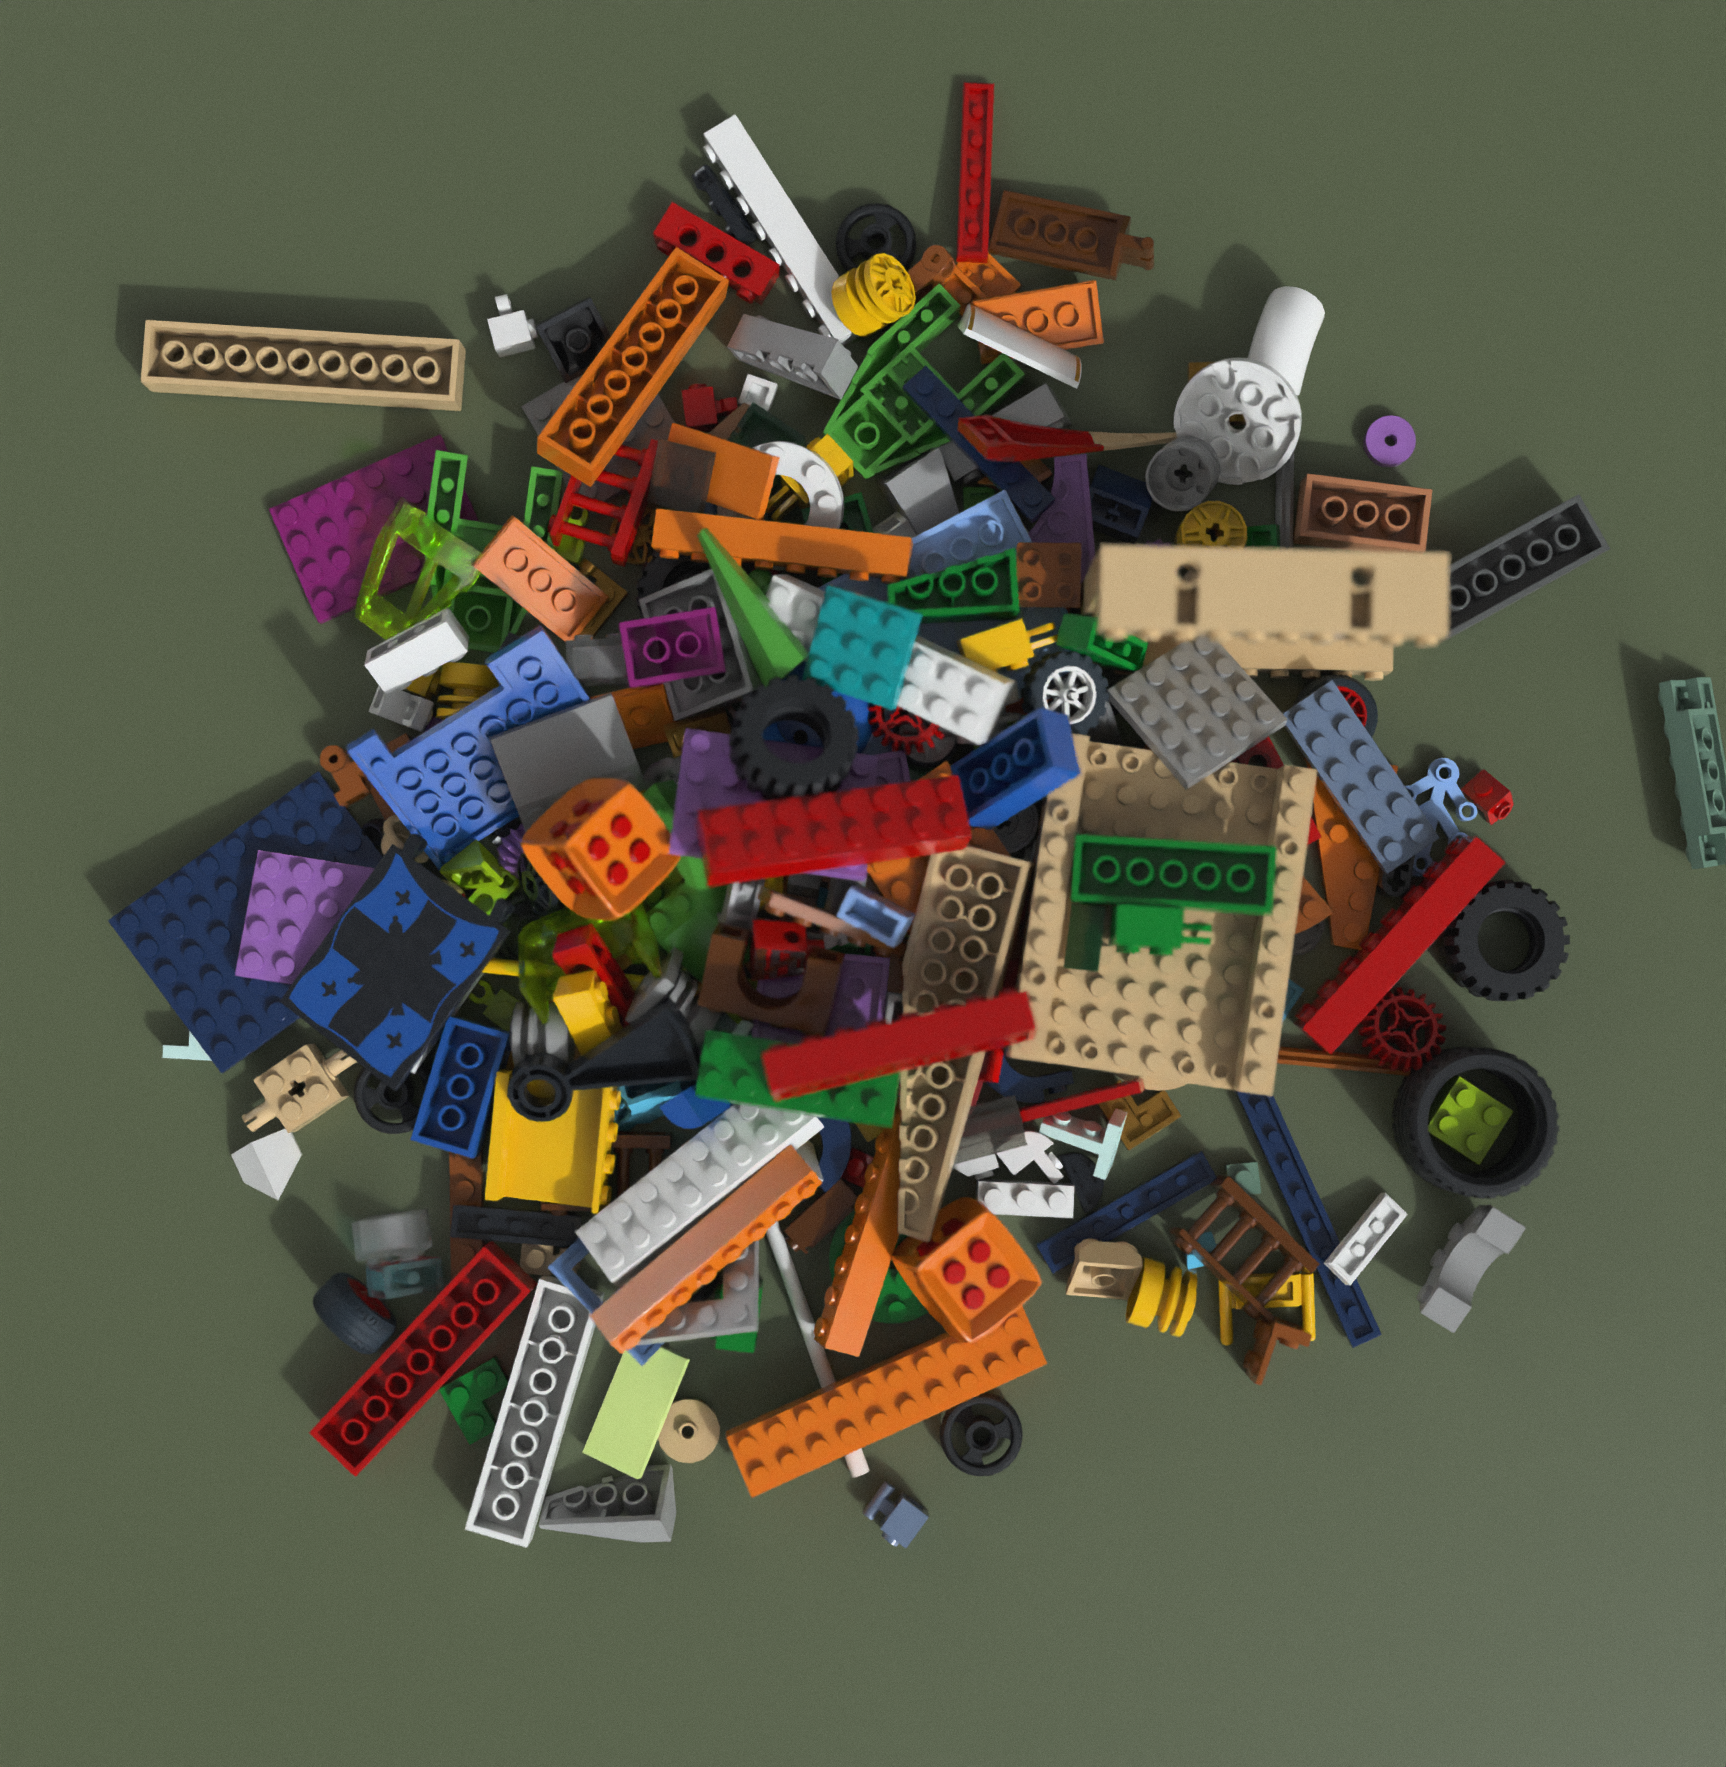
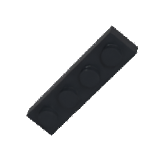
[450,1204,582,1247]

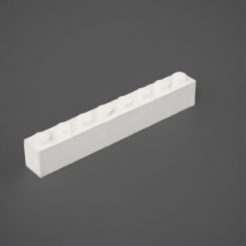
[703,114,859,346]

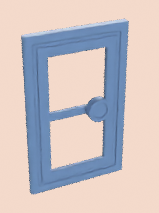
[548,1238,665,1366]

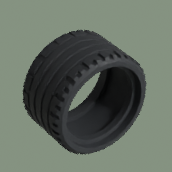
[1392,1047,1559,1199]

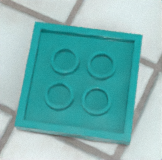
[802,585,922,710]

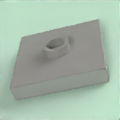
[625,947,684,1023]

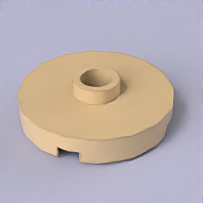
[658,1397,721,1463]

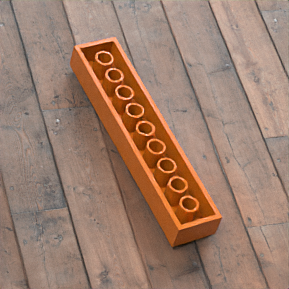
[725,1306,1047,1498]

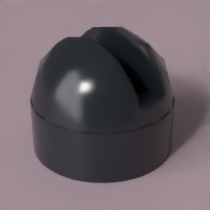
[362,818,386,846]

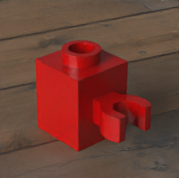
[682,383,738,433]

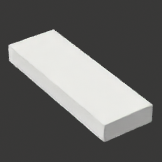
[1324,1193,1408,1285]

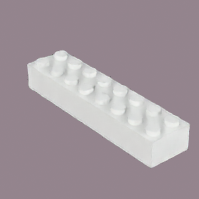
[766,574,1015,744]
[576,1104,825,1288]
[465,1275,605,1548]

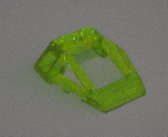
[355,497,481,640]

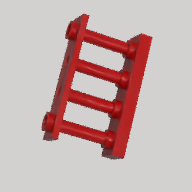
[547,439,665,567]

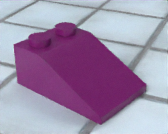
[619,607,726,688]

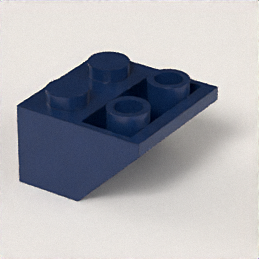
[1089,465,1153,545]

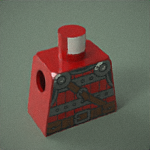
[750,920,825,980]

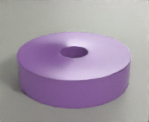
[1363,415,1416,468]

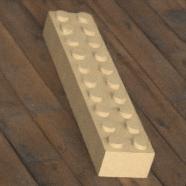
[141,320,466,411]

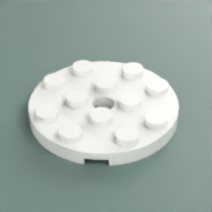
[1174,358,1302,485]

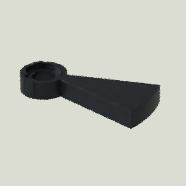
[507,997,701,1122]

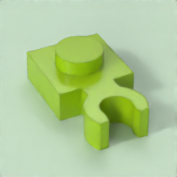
[552,510,589,565]
[469,980,521,1032]

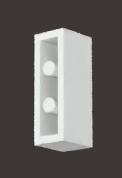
[364,608,469,695]
[976,1179,1074,1218]

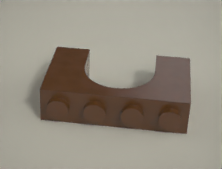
[698,922,845,1037]

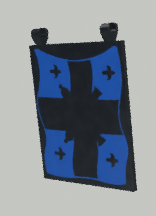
[279,833,515,1091]

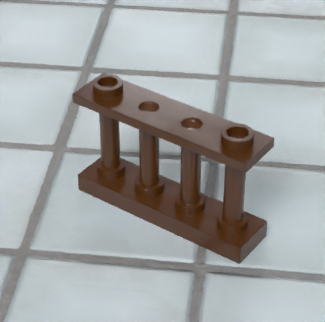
[541,1131,673,1216]
[1169,1175,1319,1321]

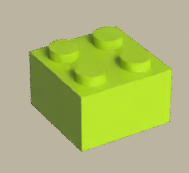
[1428,1076,1514,1165]

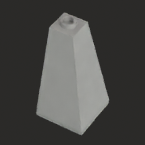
[875,448,959,536]

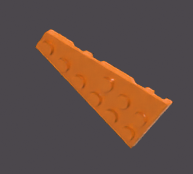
[1305,758,1398,951]

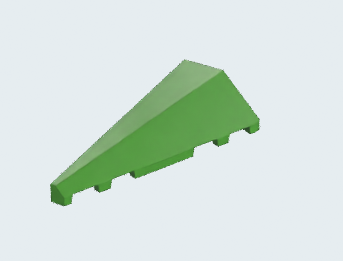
[697,527,809,687]

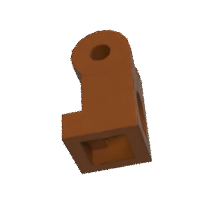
[908,245,955,304]
[320,745,371,808]

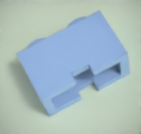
[836,884,915,947]

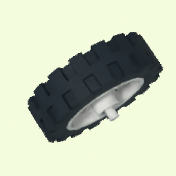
[1021,652,1109,735]

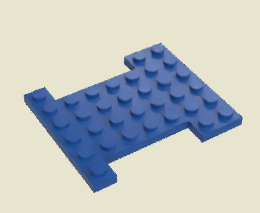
[346,625,591,881]

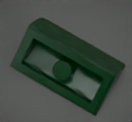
[1064,903,1106,972]

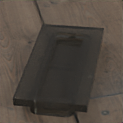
[953,1095,1027,1165]

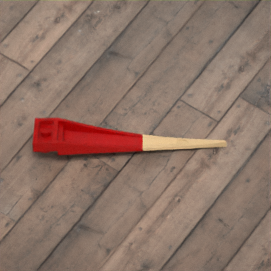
[957,415,1177,462]

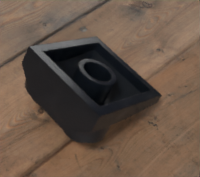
[535,297,611,383]

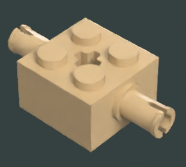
[242,1044,357,1133]

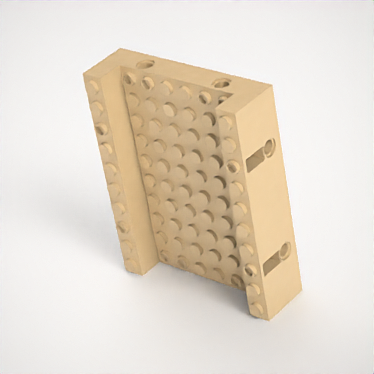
[1076,545,1449,681]
[1005,734,1317,1096]

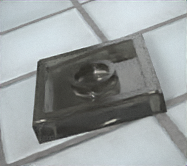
[646,439,716,514]

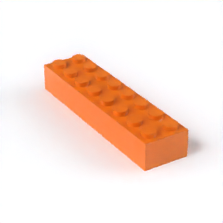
[537,247,729,487]

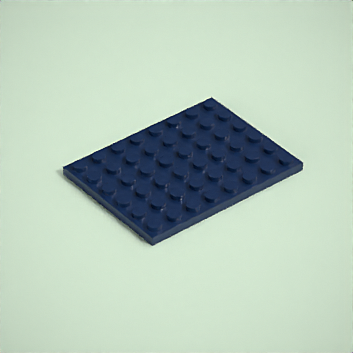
[108,771,383,1074]

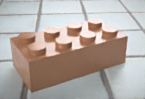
[1293,474,1433,553]

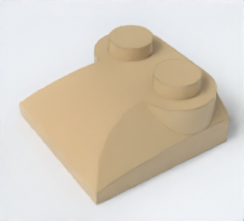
[1065,1239,1143,1300]

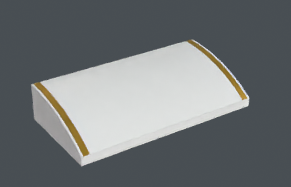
[957,303,1082,389]

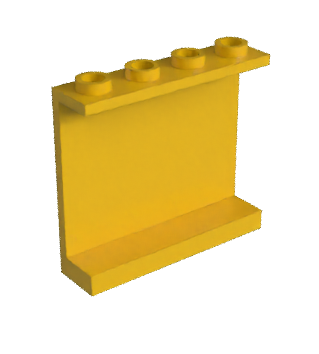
[485,1068,621,1214]

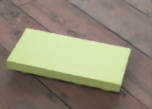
[582,1346,690,1479]

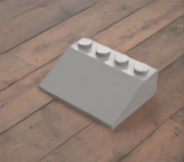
[639,569,761,721]
[489,692,647,832]

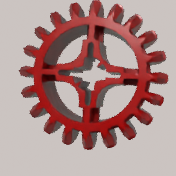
[867,705,945,755]
[1359,987,1446,1073]

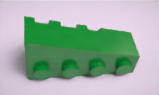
[886,547,1019,624]

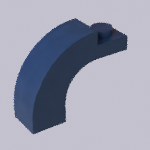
[986,1054,1074,1103]
[801,1117,852,1202]

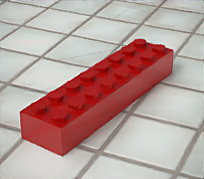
[695,775,972,887]
[1293,836,1505,1054]
[762,987,1037,1101]
[309,1241,538,1477]

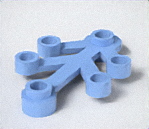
[1405,758,1477,877]

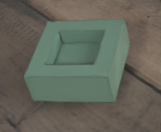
[1224,1161,1261,1195]

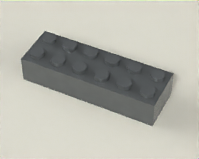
[1437,494,1611,645]

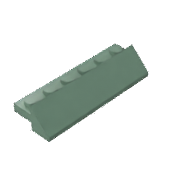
[1658,677,1726,870]

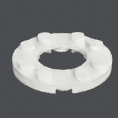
[717,441,844,571]

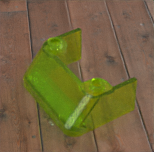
[518,902,661,1024]

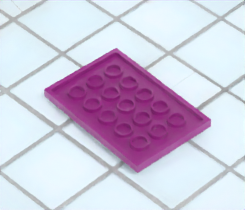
[269,434,480,624]

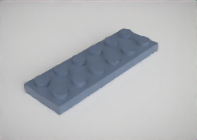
[1283,680,1440,874]

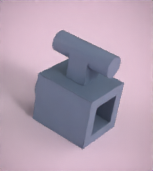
[862,1481,929,1548]

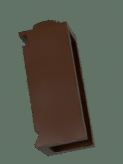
[784,1177,858,1254]

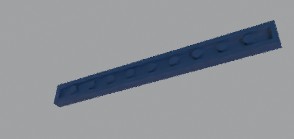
[1234,1090,1382,1348]

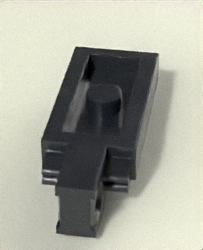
[692,164,758,245]

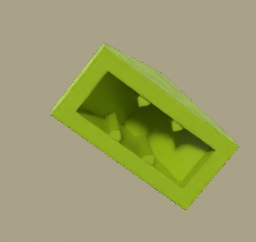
[439,839,504,891]

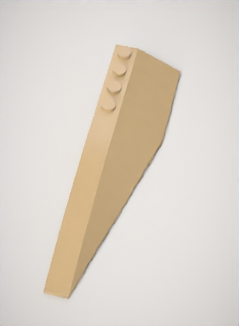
[898,846,1035,1242]

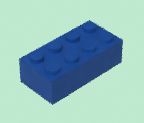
[951,708,1081,830]
[410,1016,511,1158]

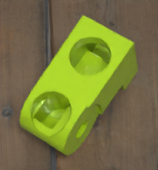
[468,866,520,915]

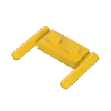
[1218,1272,1316,1346]

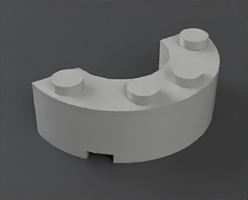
[1417,1204,1526,1333]

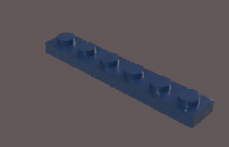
[902,366,1055,523]
[1036,1151,1217,1273]

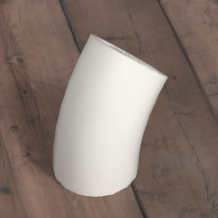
[1248,286,1325,395]

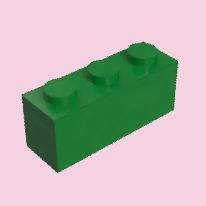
[1056,613,1148,673]

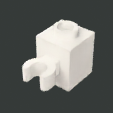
[487,294,538,358]

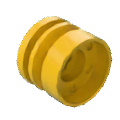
[831,253,916,337]
[1174,501,1247,571]
[436,662,501,720]
[1125,1257,1198,1337]

